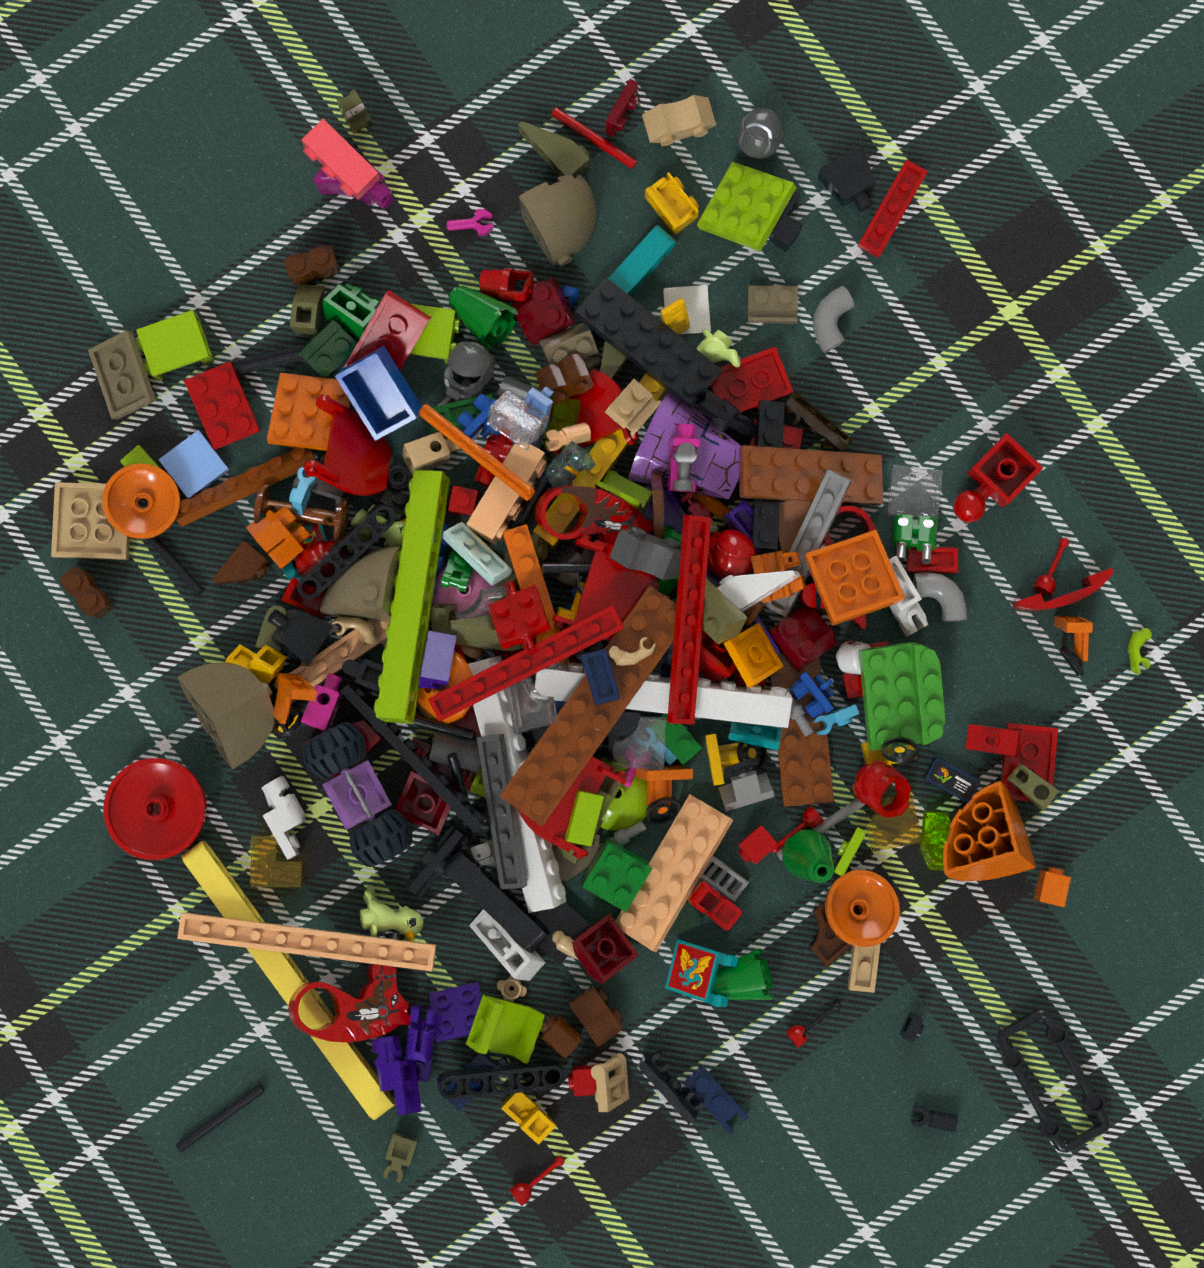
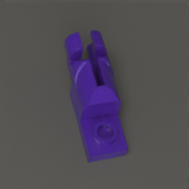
[405,1005,437,1082]
[372,1036,422,1115]

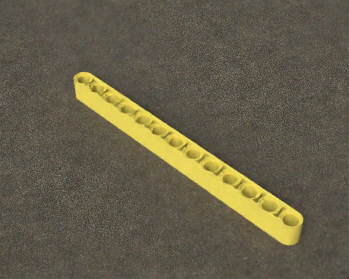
[181,840,396,1120]

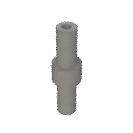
[787,688,813,737]
[598,821,647,848]

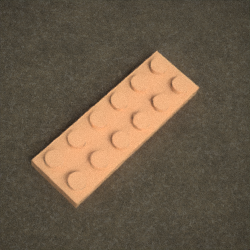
[616,794,733,952]

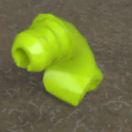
[1128,628,1152,674]

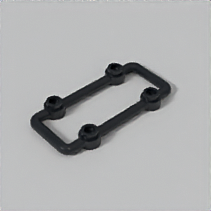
[997,1009,1110,1153]

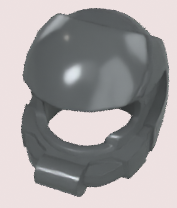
[736,108,783,159]
[443,341,495,401]

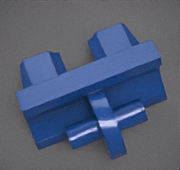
[457,394,502,439]
[789,672,835,718]

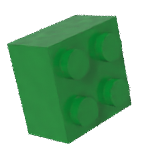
[580,837,652,912]

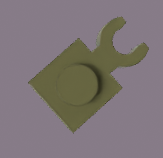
[383,1132,418,1183]

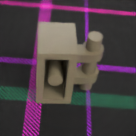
[539,322,602,372]

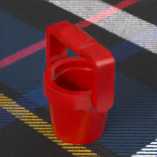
[479,268,535,301]

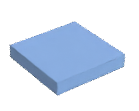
[159,430,229,499]

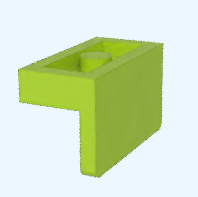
[595,470,652,514]

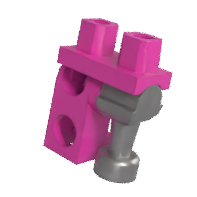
[667,424,700,492]

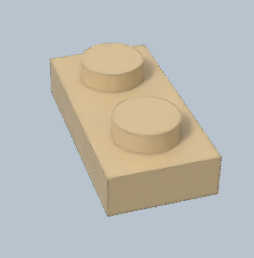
[848,943,881,993]

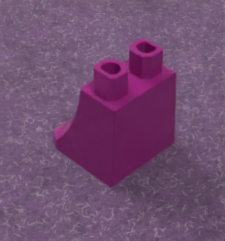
[313,159,394,210]

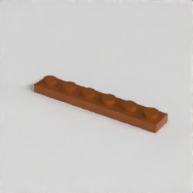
[176,447,316,527]

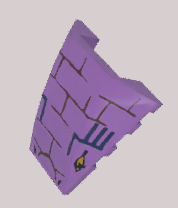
[628,391,741,499]

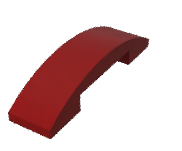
[1012,568,1114,611]

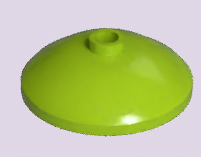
[599,755,648,831]

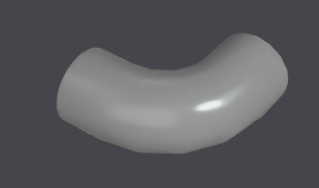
[813,286,854,353]
[913,572,968,622]

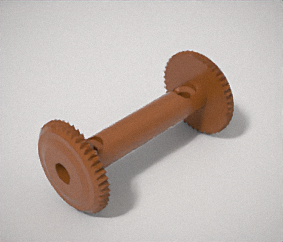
[254,485,349,542]

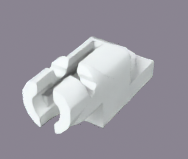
[889,556,929,637]
[262,776,305,860]

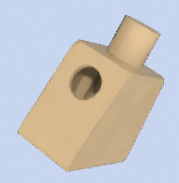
[402,432,461,478]

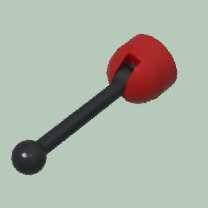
[785,1001,841,1048]

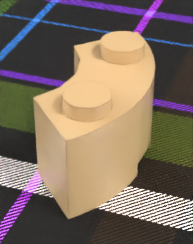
[642,95,716,146]

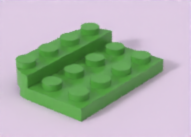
[859,642,945,751]

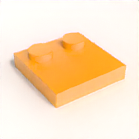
[723,623,784,688]

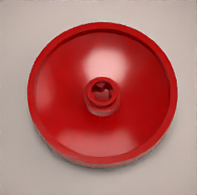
[103,758,207,860]

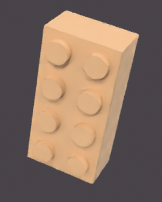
[467,437,547,545]

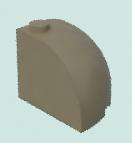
[519,174,598,268]
[320,546,402,623]
[177,663,274,770]

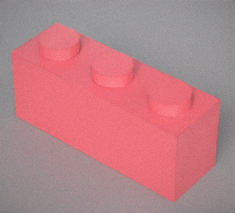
[302,119,379,200]

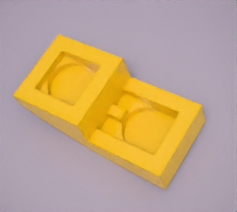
[500,1092,556,1145]

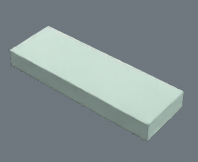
[442,522,512,586]

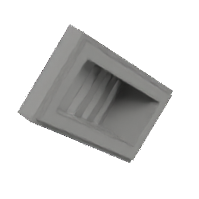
[700,855,749,902]

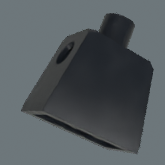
[818,146,875,212]
[268,609,333,666]

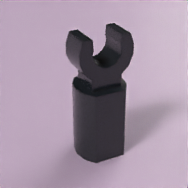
[911,1105,958,1132]

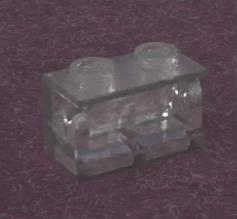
[487,390,549,450]

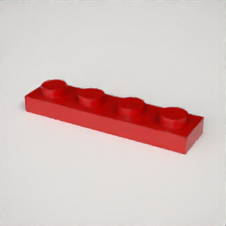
[857,159,928,258]

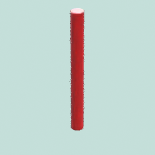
[551,107,637,169]

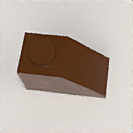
[212,541,271,585]

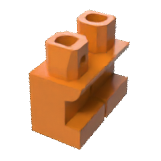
[246,506,310,569]
[751,550,806,604]

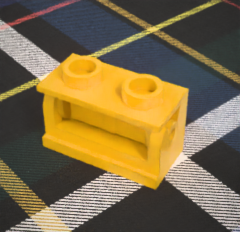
[645,172,699,236]

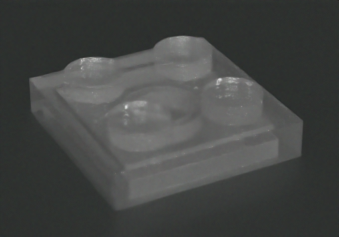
[886,464,943,519]

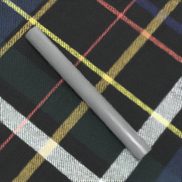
[776,799,865,861]

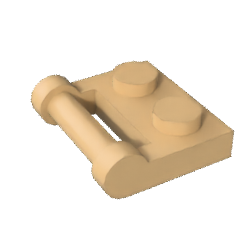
[591,1053,629,1112]

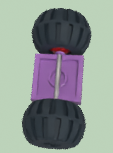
[303,722,412,867]

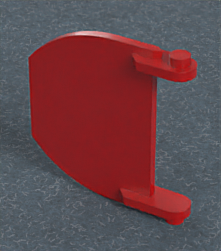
[547,370,639,478]
[304,394,392,496]
[552,535,659,641]
[518,756,628,860]

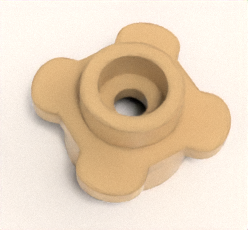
[497,975,527,1002]

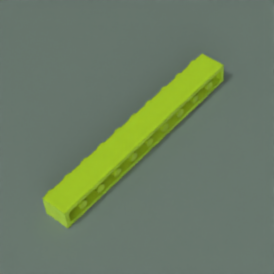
[374,470,451,724]

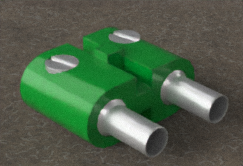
[892,514,937,564]

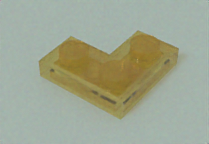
[250,836,303,887]

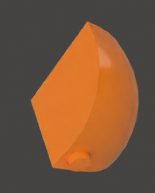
[943,781,1036,881]

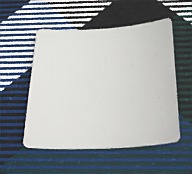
[664,285,711,334]

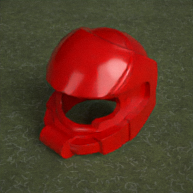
[707,529,756,579]
[852,760,911,818]

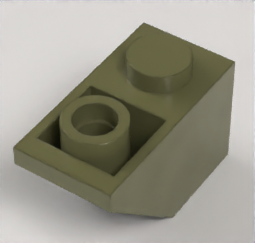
[290,284,325,335]

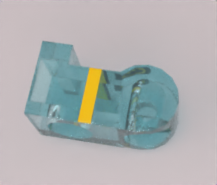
[546,441,596,488]

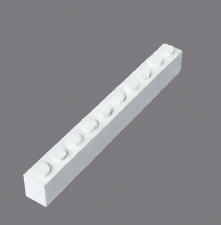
[468,656,567,913]
[534,662,793,728]

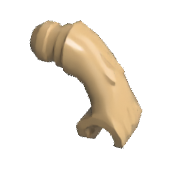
[332,617,377,644]
[608,637,656,666]
[552,931,578,960]

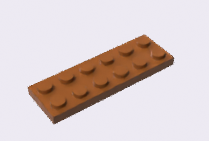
[739,445,883,506]
[770,655,834,807]

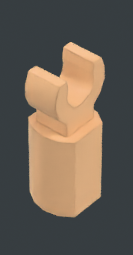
[546,423,591,451]

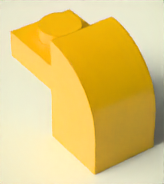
[225,644,287,685]

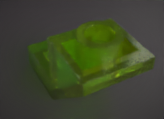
[920,811,951,871]

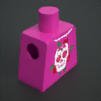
[301,673,344,731]

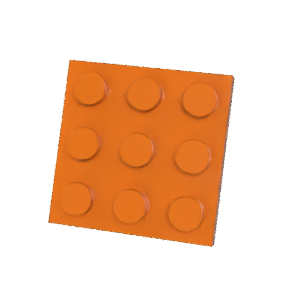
[267,373,351,451]
[804,530,905,626]

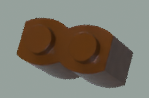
[284,245,341,286]
[535,353,594,405]
[60,567,114,619]
[569,984,624,1047]
[541,1014,582,1059]

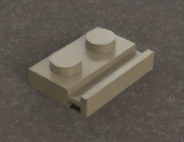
[747,285,798,324]

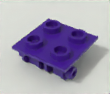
[429,982,481,1042]

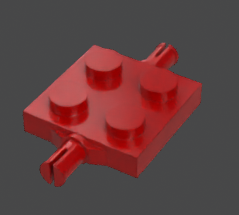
[488,581,551,655]

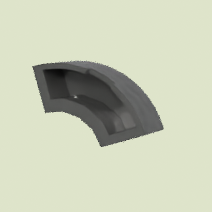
[609,527,681,580]

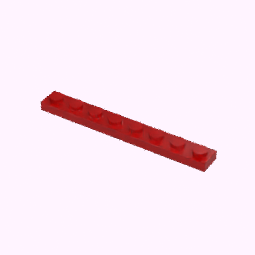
[667,515,711,724]
[428,605,625,722]

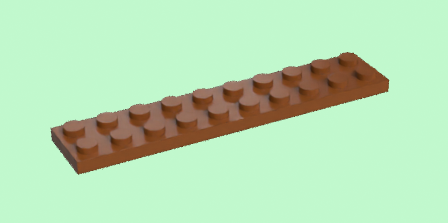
[500,585,676,826]

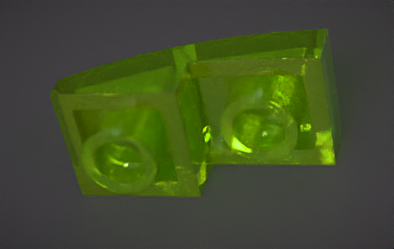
[544,399,580,450]

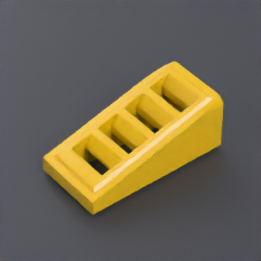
[660,298,690,335]

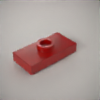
[907,547,958,574]
[965,724,1021,757]

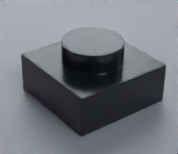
[900,1012,924,1043]

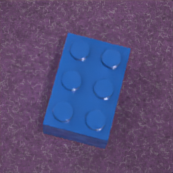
[335,345,422,441]

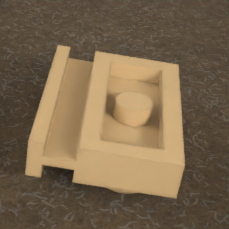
[605,379,661,436]

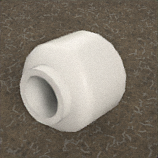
[836,641,871,675]

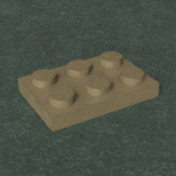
[88,330,156,420]

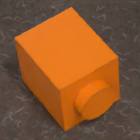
[1034,867,1071,907]

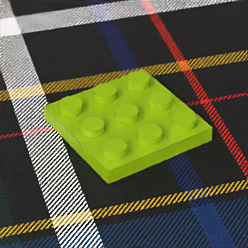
[697,162,797,252]

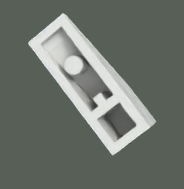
[717,570,800,612]
[469,909,546,981]

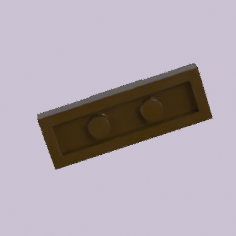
[784,392,853,452]

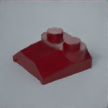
[513,278,576,346]
[768,605,837,672]
[395,769,457,836]
[572,913,639,984]

